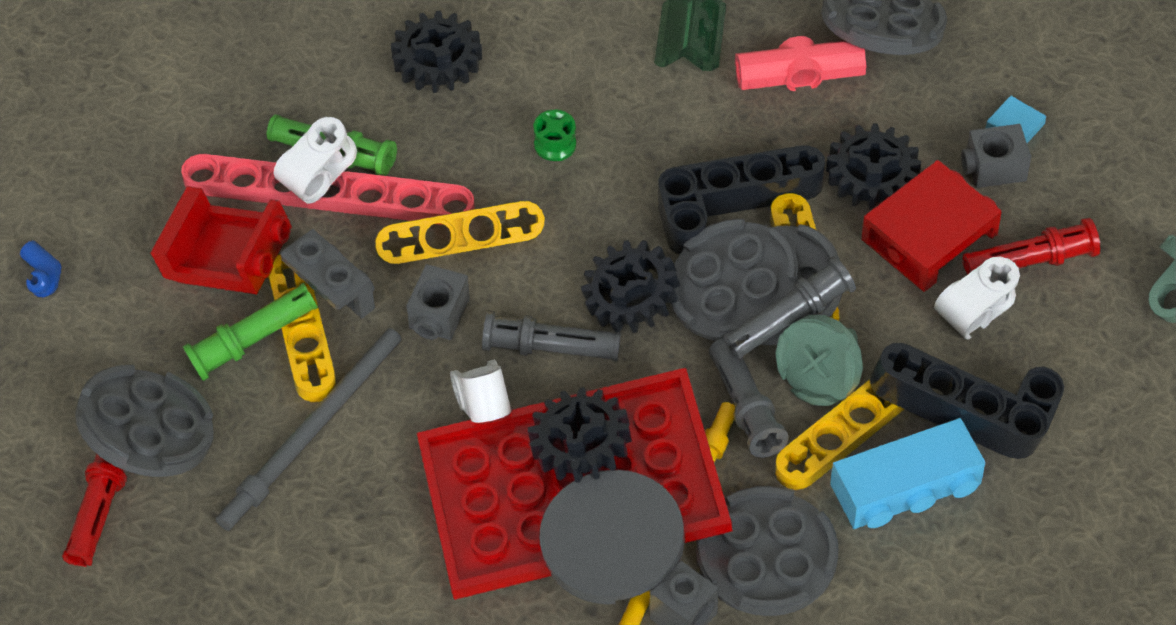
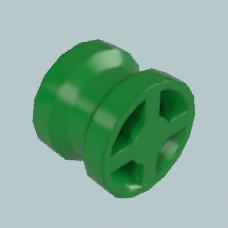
[533,109,576,161]

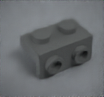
[281,229,375,319]

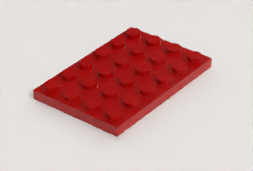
[417,367,733,600]

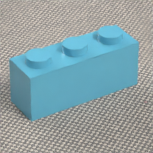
[830,418,985,529]

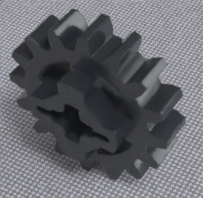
[391,11,482,93]
[826,123,921,210]
[581,240,680,333]
[528,387,632,483]

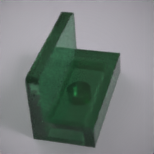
[654,0,726,71]

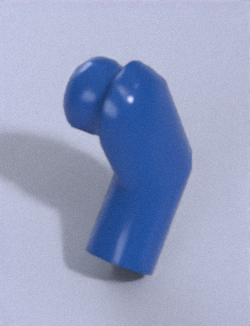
[20,241,62,297]

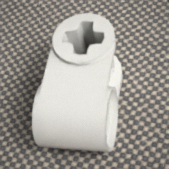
[273,117,357,204]
[934,257,1020,340]
[450,359,511,423]

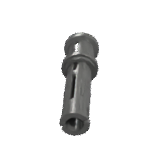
[723,256,856,360]
[482,310,621,361]
[709,338,789,458]

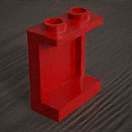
[861,160,1002,292]
[150,186,292,295]

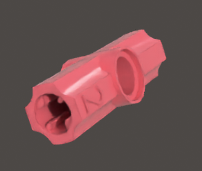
[735,36,867,91]

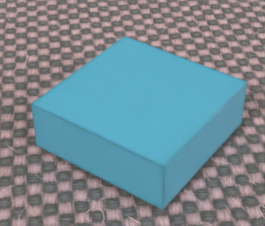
[986,96,1046,143]

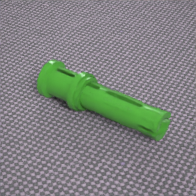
[267,114,397,176]
[182,283,318,381]

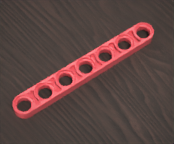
[181,154,475,225]

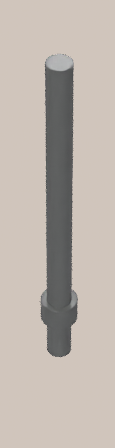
[215,328,402,531]

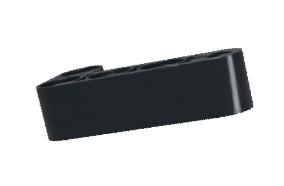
[658,145,825,255]
[870,343,1065,459]

